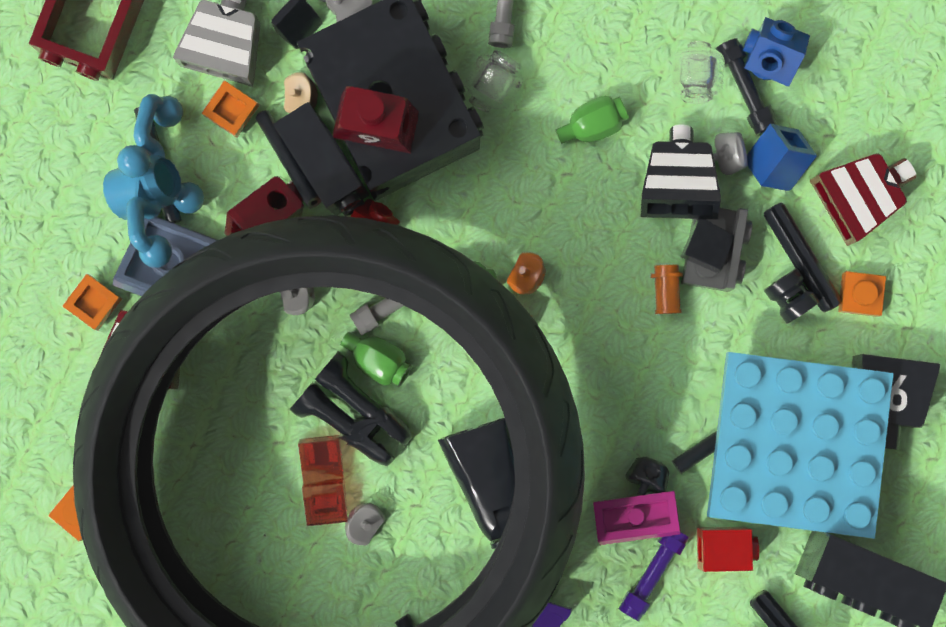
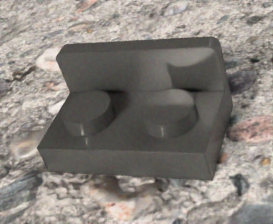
[681,208,752,292]

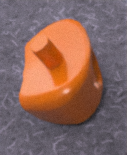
[507,253,546,294]

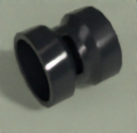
[764,268,820,324]

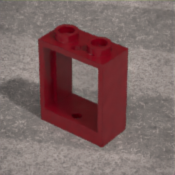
[28,0,144,81]

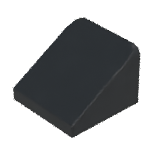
[271,0,322,49]

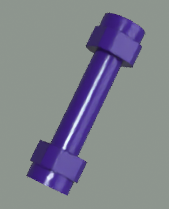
[618,532,689,621]

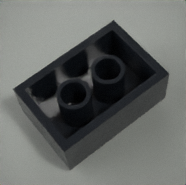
[795,531,946,627]

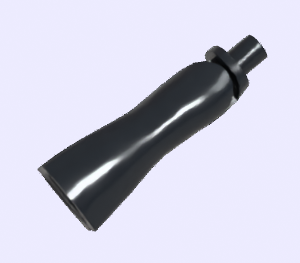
[438,418,515,549]

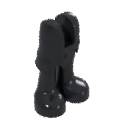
[289,351,412,466]

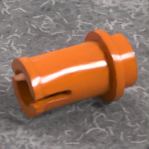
[651,265,683,314]

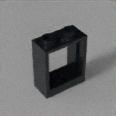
[273,102,370,217]

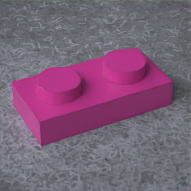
[593,491,681,545]

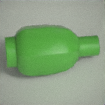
[555,96,629,144]
[340,332,412,386]

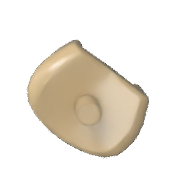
[284,72,318,113]

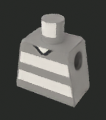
[173,0,260,87]

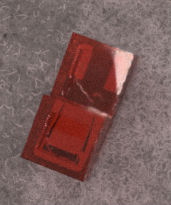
[298,435,348,526]

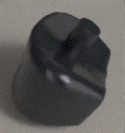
[625,457,669,495]

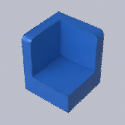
[747,123,817,191]

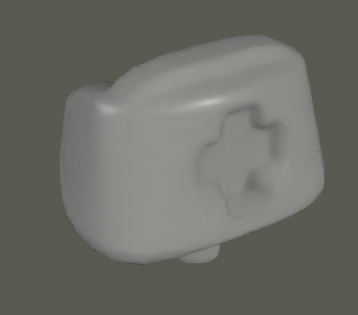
[713,132,748,175]
[280,287,315,315]
[345,503,385,546]

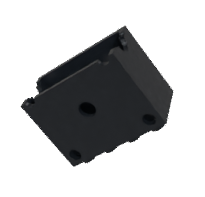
[297,0,484,201]

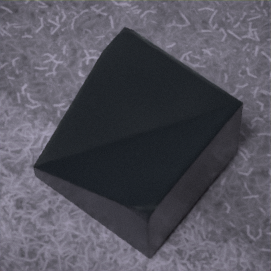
[681,217,734,273]

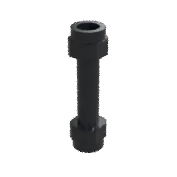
[715,38,778,135]

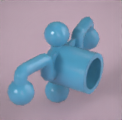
[103,94,204,268]

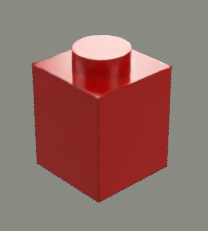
[696,527,759,572]

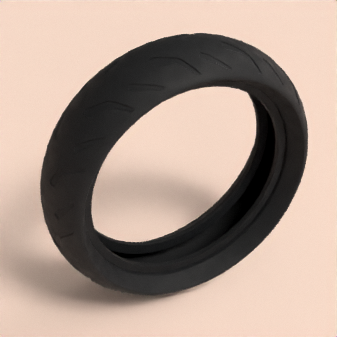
[73,215,585,627]

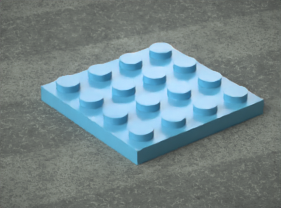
[707,352,893,539]

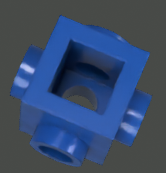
[742,17,810,87]

